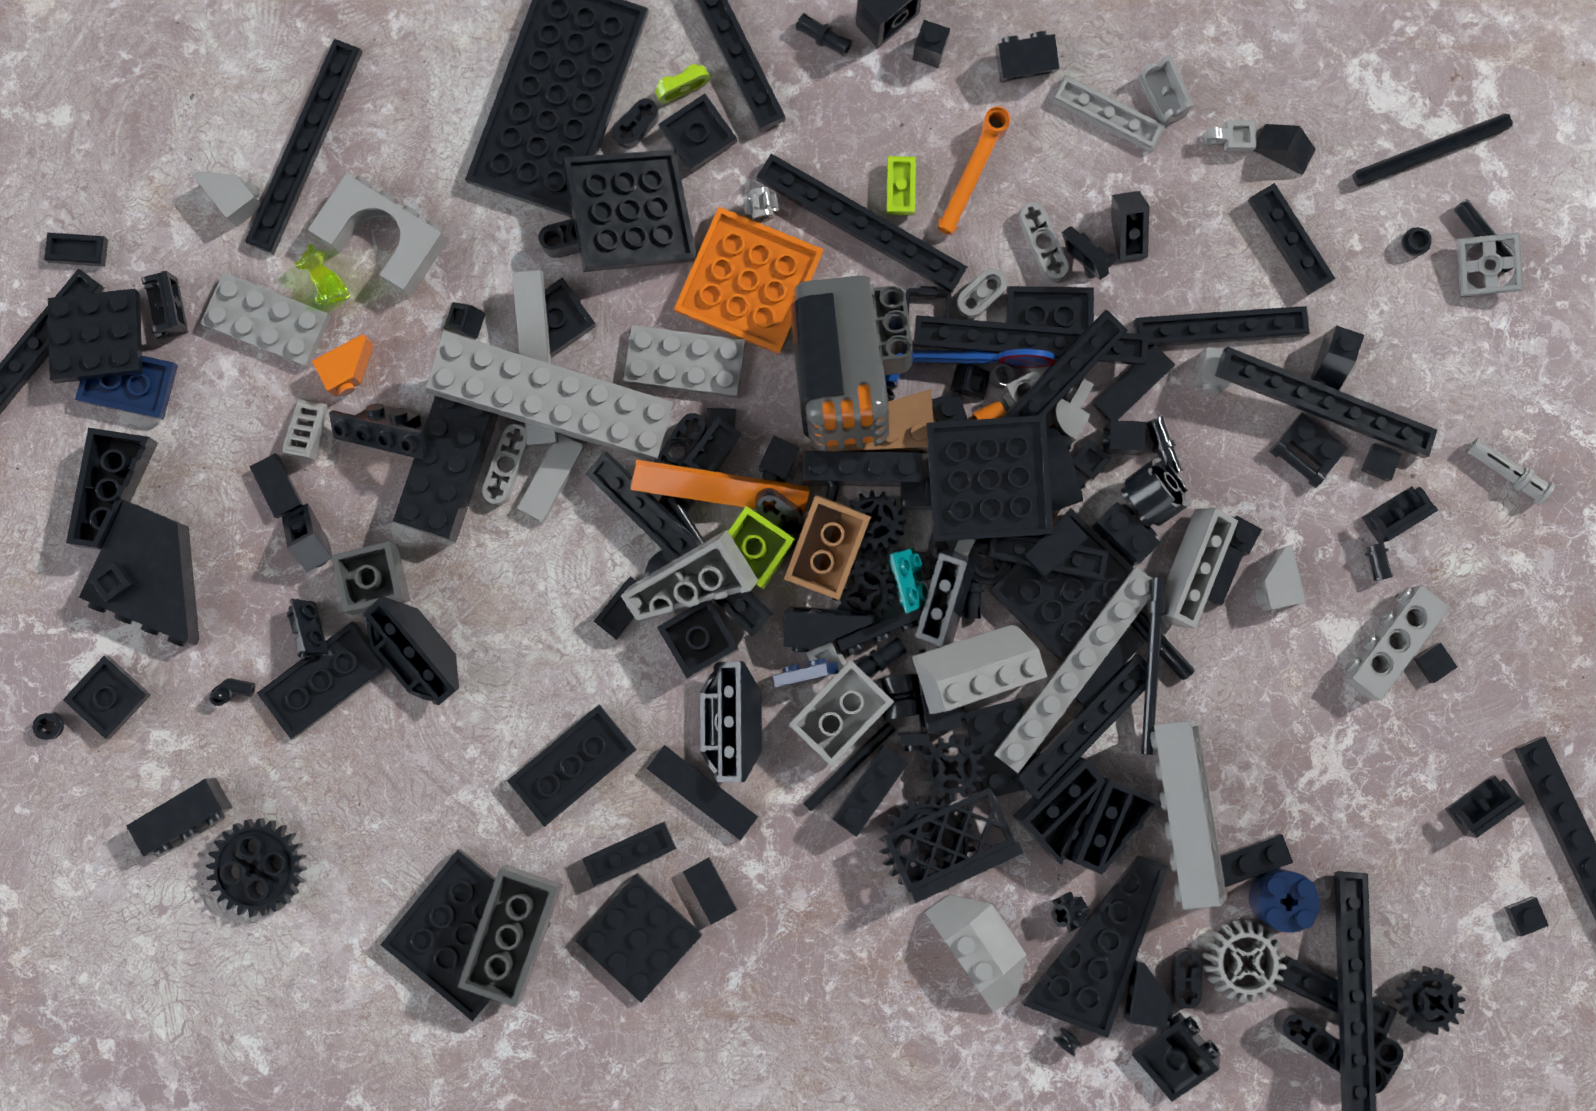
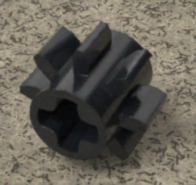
[1051,891,1089,932]

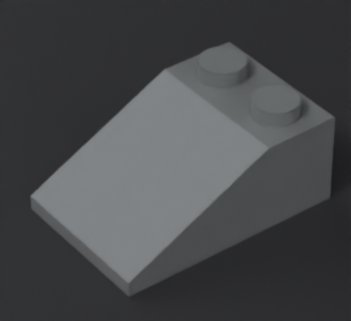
[789,660,894,767]

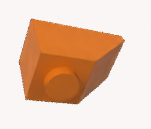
[312,334,374,397]

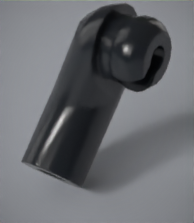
[209,678,256,706]

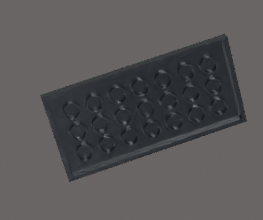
[465,0,649,218]

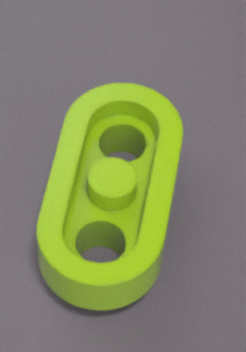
[655,64,710,104]

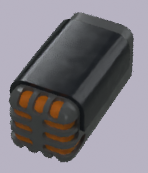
[791,276,912,452]

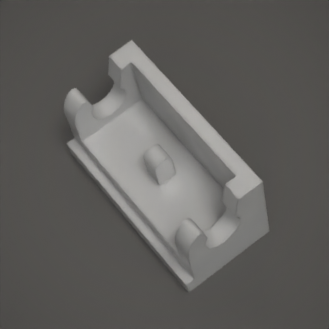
[1138,54,1194,125]

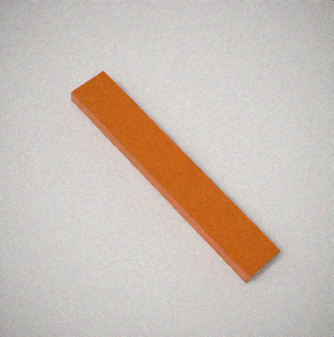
[631,459,810,515]

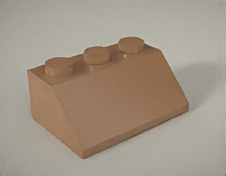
[784,495,871,600]

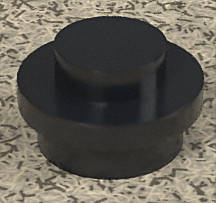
[1401,227,1432,256]

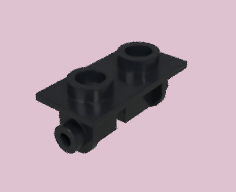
[287,599,329,662]

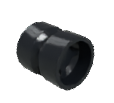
[877,673,921,721]

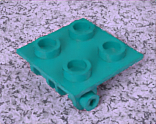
[889,548,929,613]

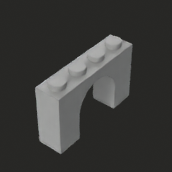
[308,173,448,297]

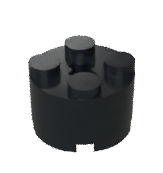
[1121,457,1191,527]

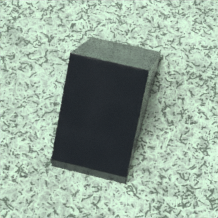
[1254,124,1316,175]

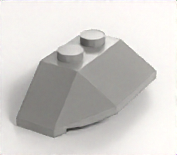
[924,894,1027,1012]

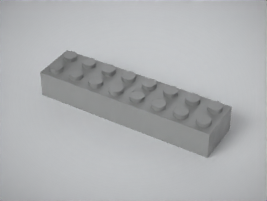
[426,330,674,461]

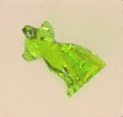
[295,244,350,306]

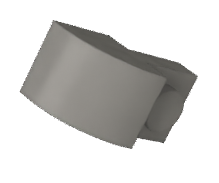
[1051,379,1094,445]

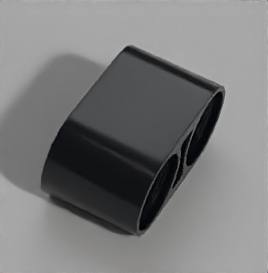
[538,219,580,258]

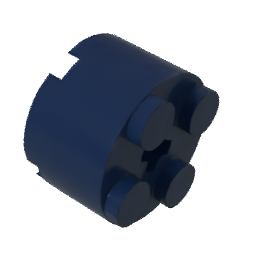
[1249,868,1320,933]

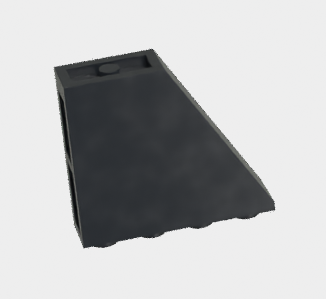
[79,500,199,647]

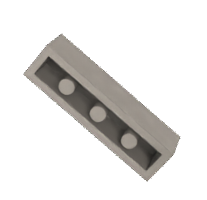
[1162,508,1238,629]

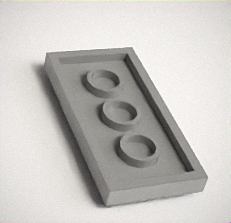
[200,272,332,368]
[623,325,746,398]

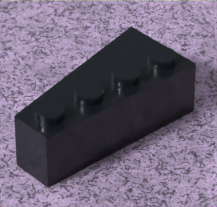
[66,427,158,550]

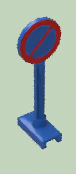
[885,329,1056,387]

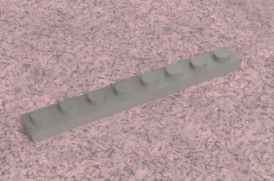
[993,567,1152,773]

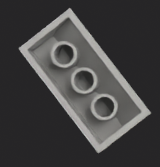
[912,623,1047,714]

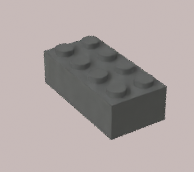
[458,865,563,1007]

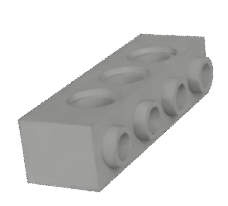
[1342,585,1450,701]

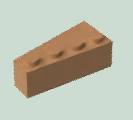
[817,389,933,453]

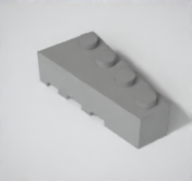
[621,530,758,621]

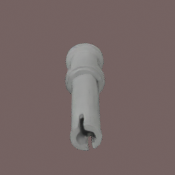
[1466,438,1555,505]

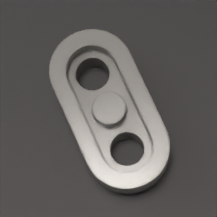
[957,269,1007,319]

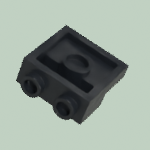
[1132,1012,1221,1102]

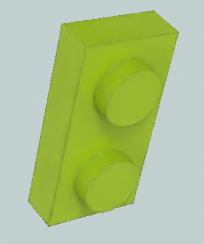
[886,156,916,216]

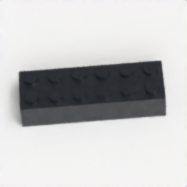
[393,396,499,542]

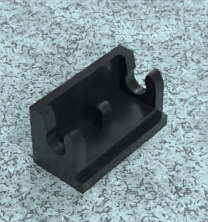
[141,270,189,339]
[1361,486,1438,543]
[1445,775,1525,838]

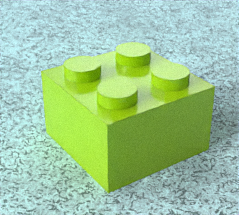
[728,506,797,590]

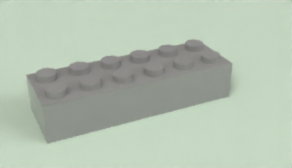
[1150,720,1227,910]

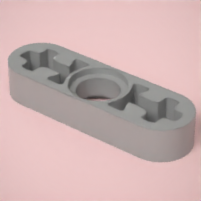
[1019,202,1069,283]
[482,424,529,506]

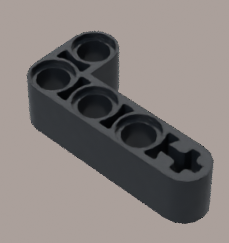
[1273,1008,1404,1094]

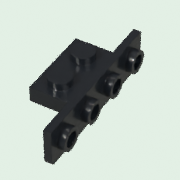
[329,403,427,459]

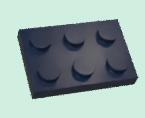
[75,356,178,420]

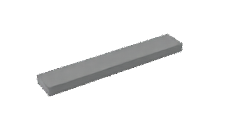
[512,269,558,446]

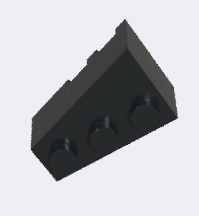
[1065,777,1161,875]

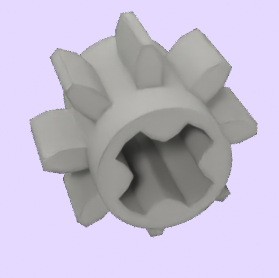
[743,187,779,222]

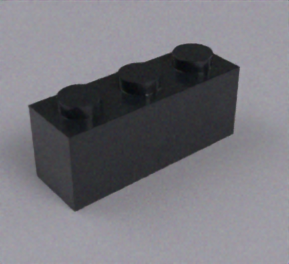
[915,550,978,647]
[831,745,908,837]
[126,778,233,858]

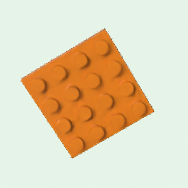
[674,206,824,355]

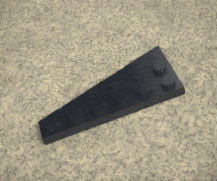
[1021,855,1168,1038]

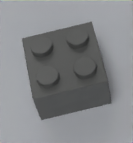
[331,541,410,615]

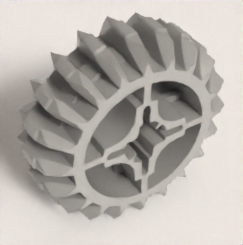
[1203,920,1287,1003]

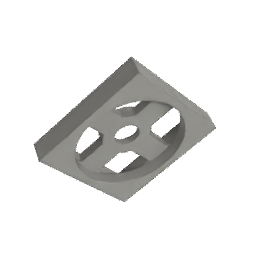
[1456,232,1523,297]

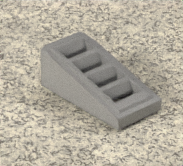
[282,399,328,461]

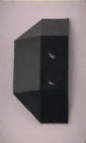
[362,596,459,706]
[700,661,762,782]

